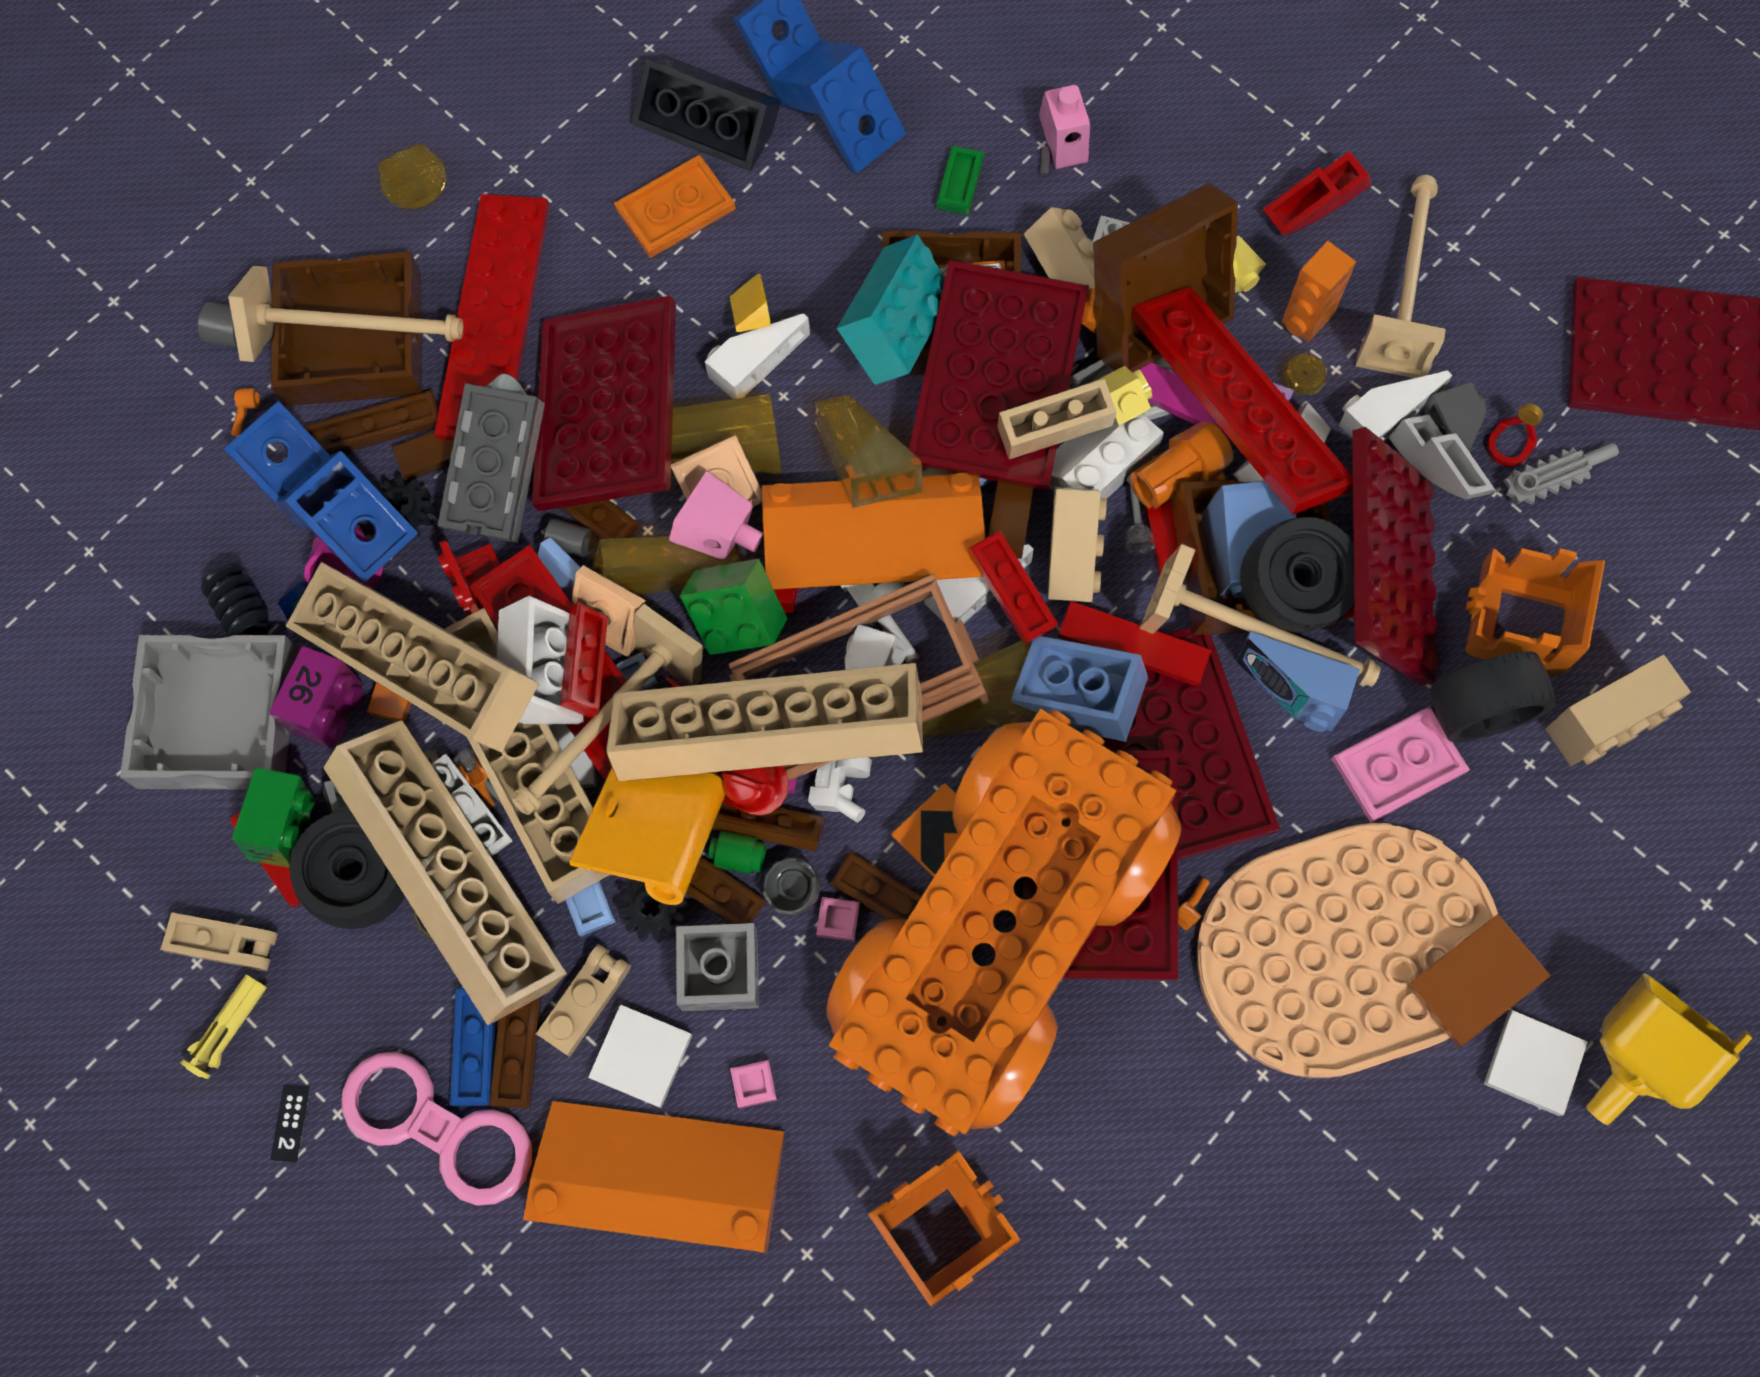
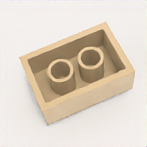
[1545,655,1691,766]

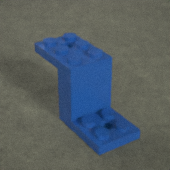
[733,0,906,173]
[223,401,418,583]

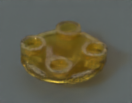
[379,144,447,209]

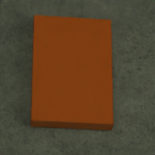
[1407,914,1551,1048]

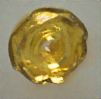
[1283,353,1327,395]

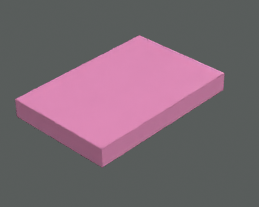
[1331,706,1470,823]

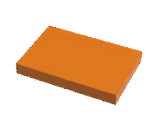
[614,154,736,258]

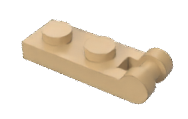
[160,912,278,971]
[536,944,631,1057]

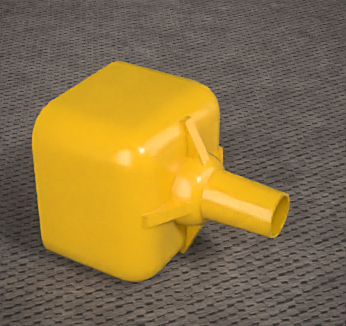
[1586,973,1752,1126]

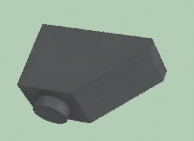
[1424,382,1487,452]

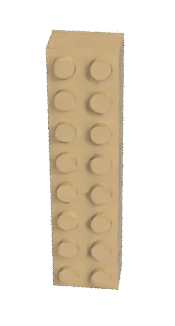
[286,562,540,752]
[444,608,610,904]
[607,663,923,781]
[324,720,567,1025]

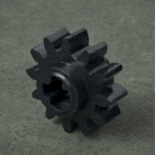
[381,476,435,537]
[619,881,688,944]

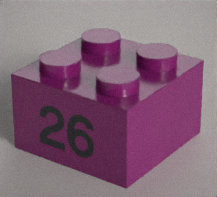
[269,646,363,749]

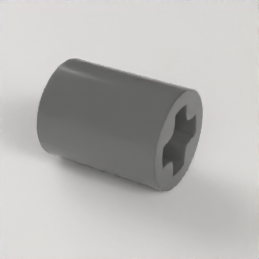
[541,518,592,558]

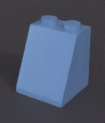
[1201,481,1300,598]

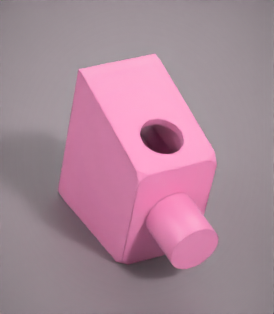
[1039,85,1090,169]
[669,472,764,559]

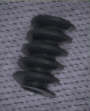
[201,563,270,637]

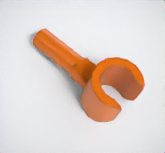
[230,388,260,437]
[459,758,495,809]
[1178,878,1210,931]

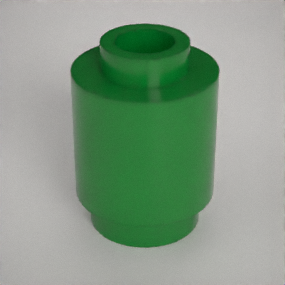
[709,830,767,875]

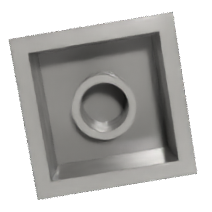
[676,923,759,1011]

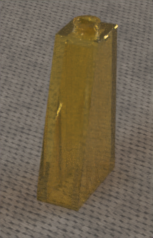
[671,394,782,474]
[815,395,922,508]
[591,536,739,595]
[922,640,1037,739]

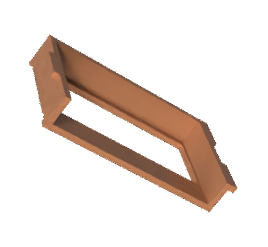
[729,574,990,791]

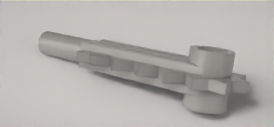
[1504,443,1619,505]

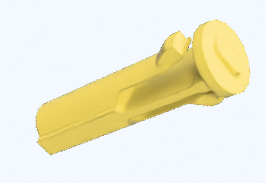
[180,974,267,1079]

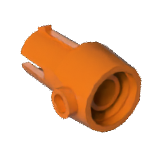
[1130,422,1233,509]

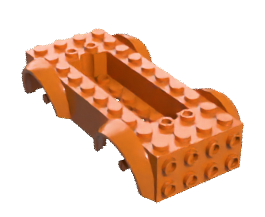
[827,708,1181,1137]

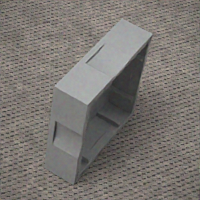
[120,635,299,790]

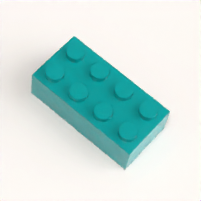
[837,234,945,385]

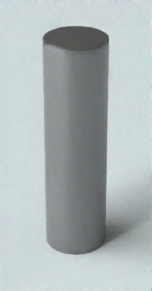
[1040,147,1050,178]

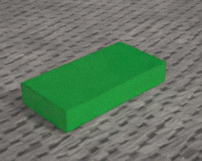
[936,146,985,216]

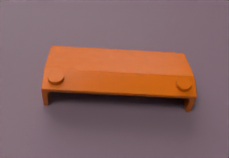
[762,473,985,589]
[523,1101,785,1253]

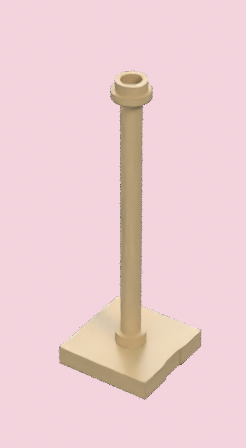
[1356,175,1446,378]
[228,266,463,362]
[1140,544,1381,687]
[512,604,703,815]

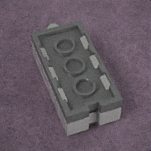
[438,374,545,543]

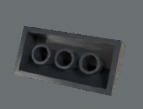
[631,54,781,171]

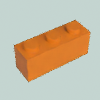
[1282,241,1356,343]

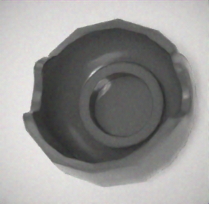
[763,857,821,916]

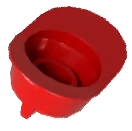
[715,766,789,816]

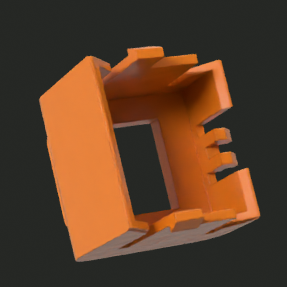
[1465,548,1605,676]
[868,1151,1020,1307]

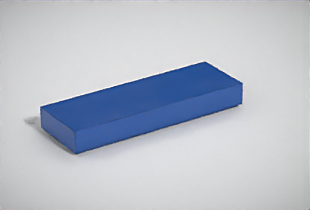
[450,988,496,1107]

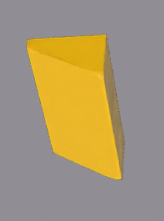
[730,274,771,332]

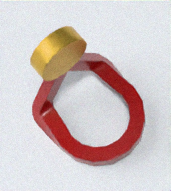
[1486,403,1543,467]

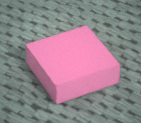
[816,897,860,942]
[730,1060,777,1109]

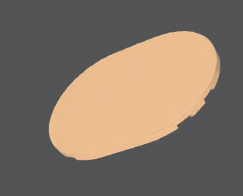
[1196,823,1498,1078]

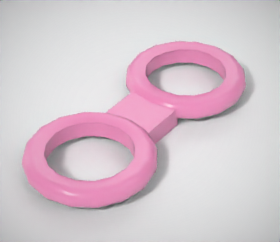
[342,1051,532,1206]

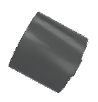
[198,301,237,348]

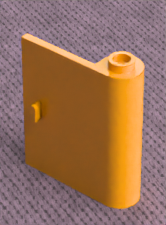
[569,766,726,905]

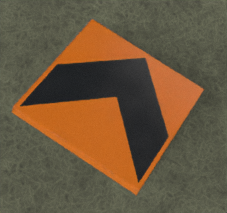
[891,783,960,878]

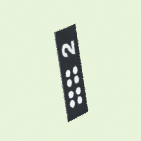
[270,1085,310,1163]

